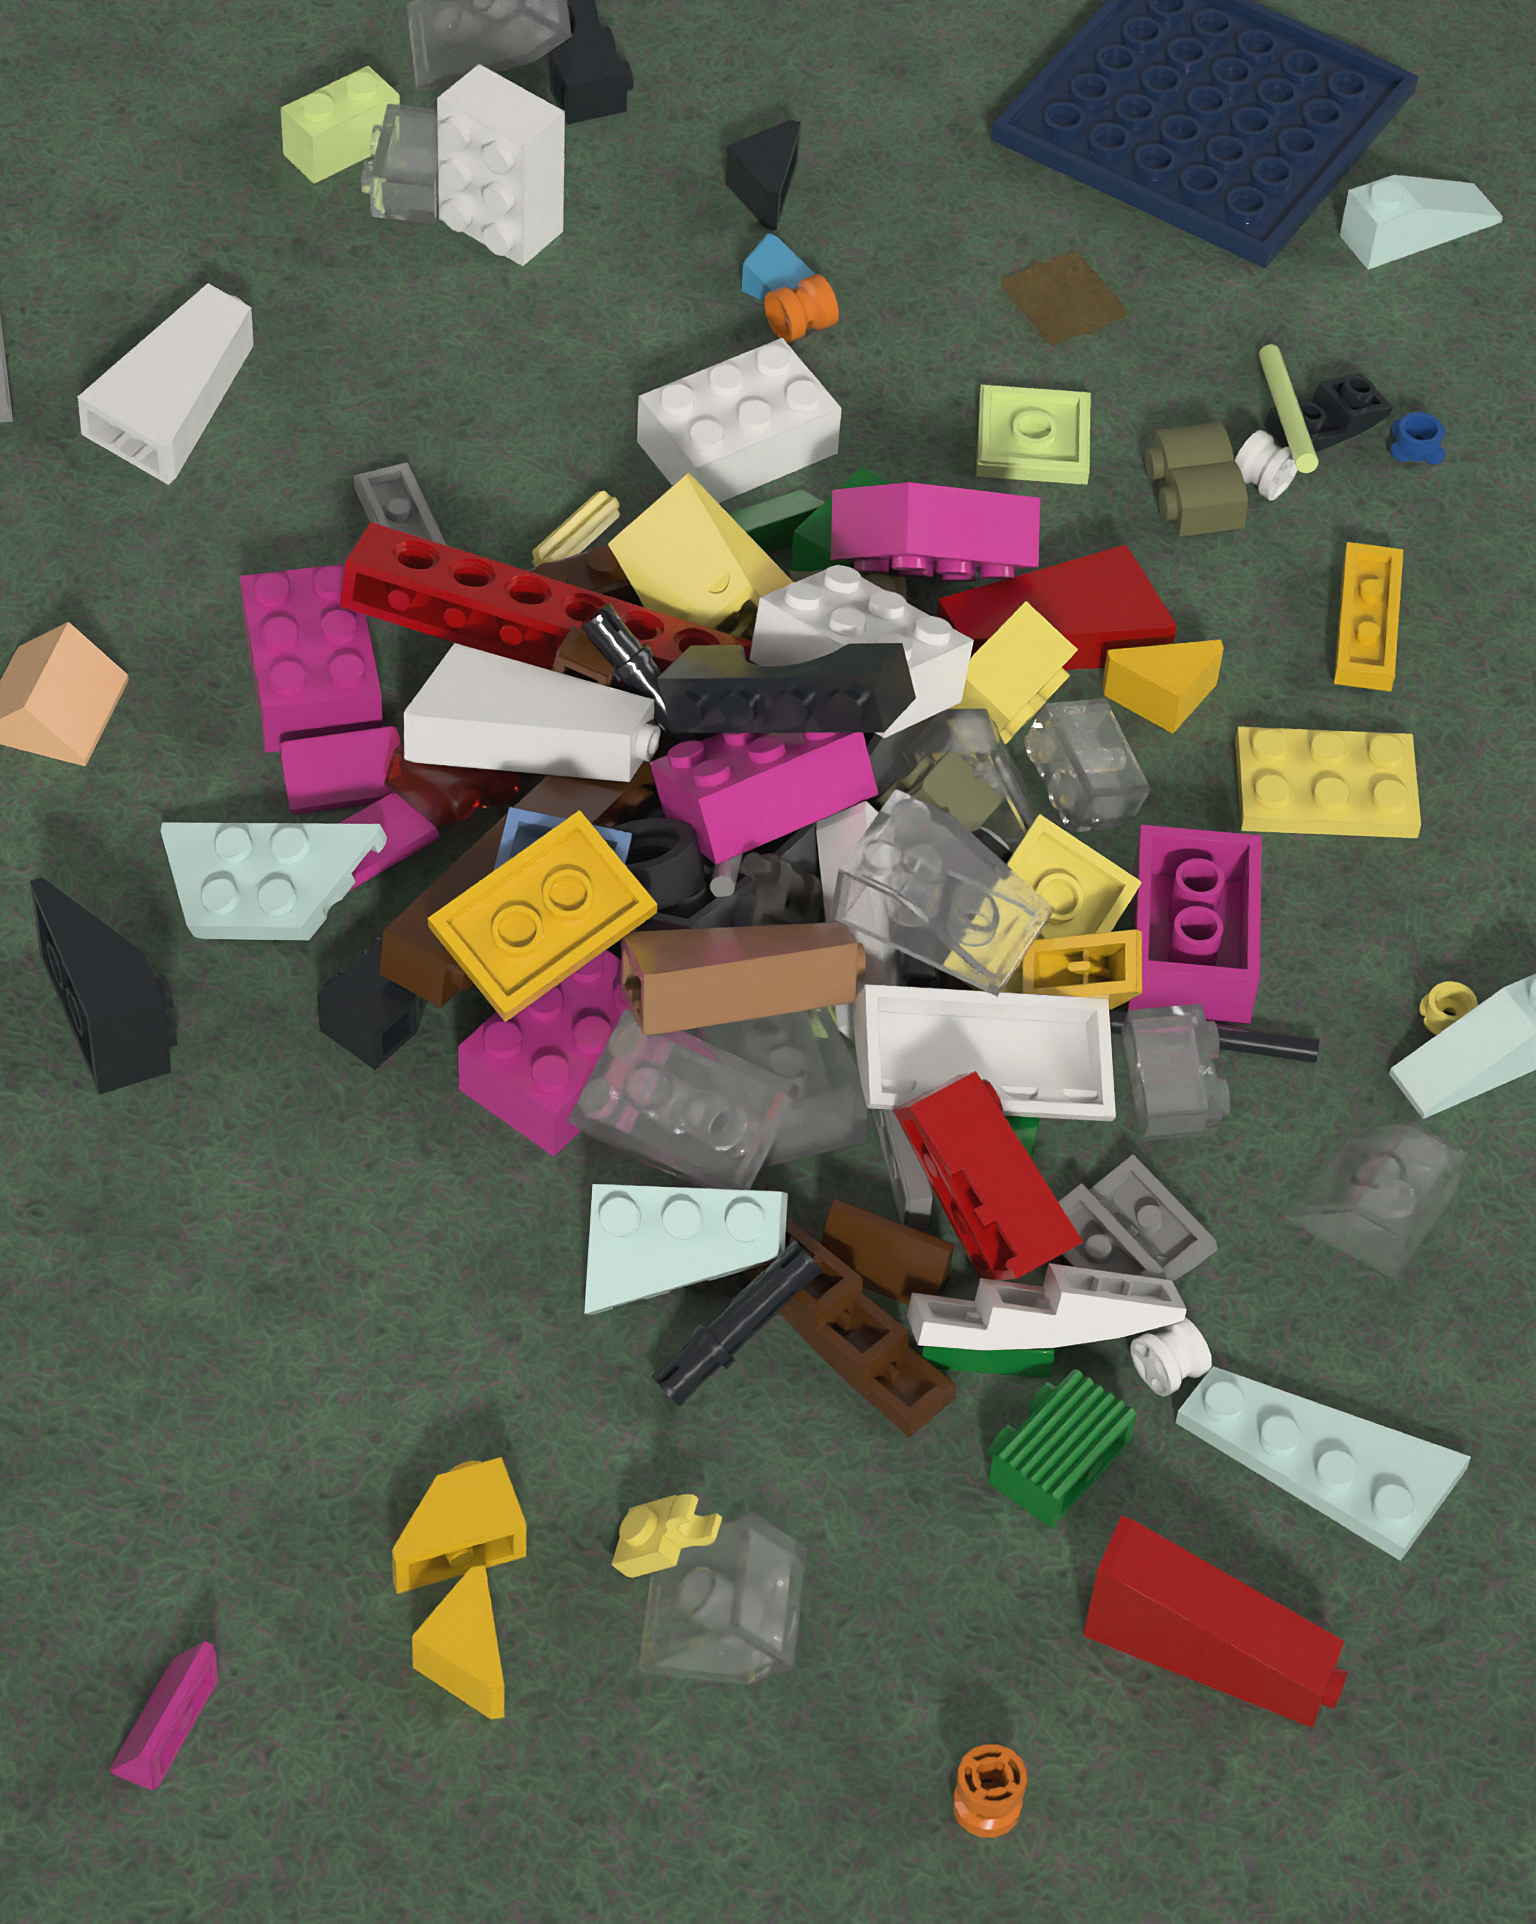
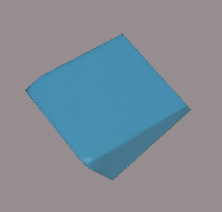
[741,233,815,301]

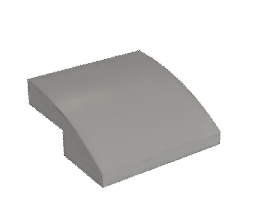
[1059,1154,1218,1281]

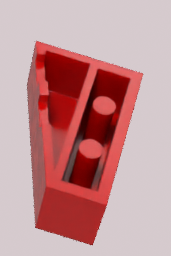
[893,1071,1083,1281]

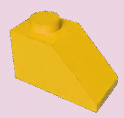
[392,1457,527,1594]

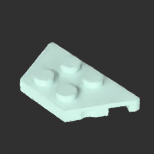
[160,822,387,940]

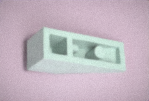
[1340,175,1503,269]
[1389,974,1536,1119]

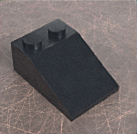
[30,877,177,1095]

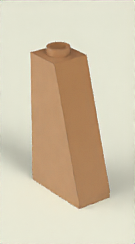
[621,922,866,1035]

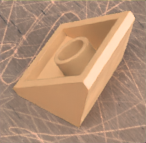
[0,622,129,766]

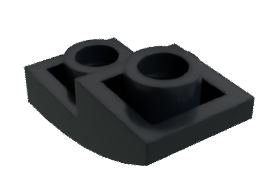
[1263,373,1393,453]

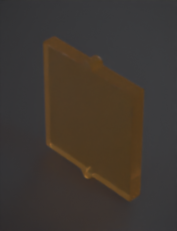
[1001,251,1128,346]

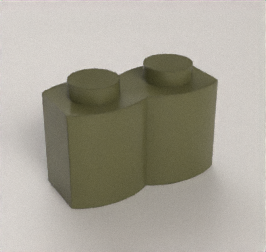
[1145,422,1249,537]

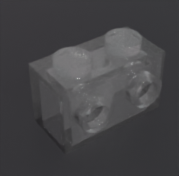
[361,104,439,224]
[1024,698,1151,833]

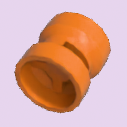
[764,274,839,343]
[953,1744,1027,1837]

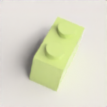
[281,66,401,184]

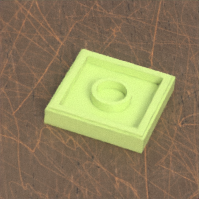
[976,385,1091,485]

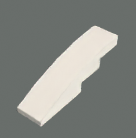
[906,1263,1187,1350]

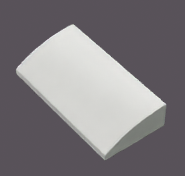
[853,984,1116,1121]

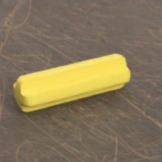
[532,491,620,567]

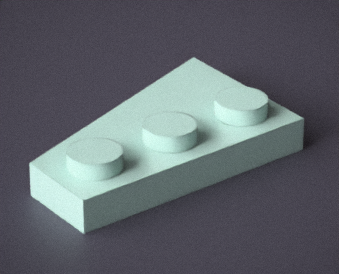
[584,1184,788,1315]

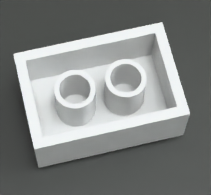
[437,64,565,266]
[637,338,841,503]
[749,564,974,738]

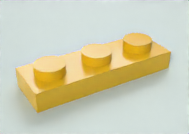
[1334,542,1404,692]

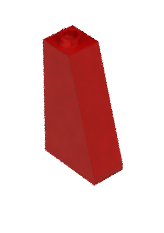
[937,544,1177,670]
[1083,1515,1349,1728]

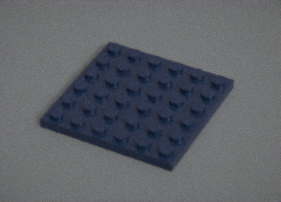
[991,0,1418,269]

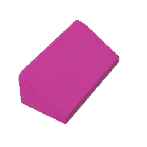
[280,726,409,815]
[338,793,440,891]
[110,1641,219,1791]

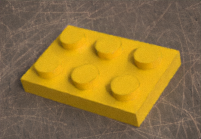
[428,810,657,1022]

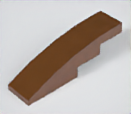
[744,1217,956,1437]

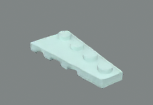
[1176,1366,1471,1561]

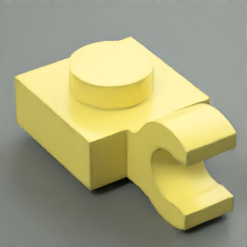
[611,1494,722,1578]

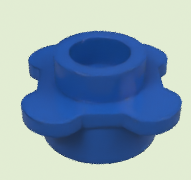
[1390,412,1446,465]

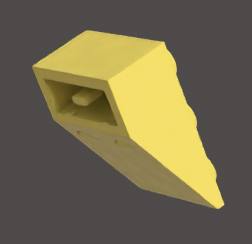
[608,472,794,641]

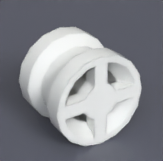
[1235,430,1298,500]
[1130,1317,1212,1397]

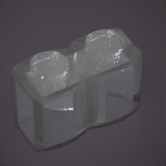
[1121,1003,1230,1142]

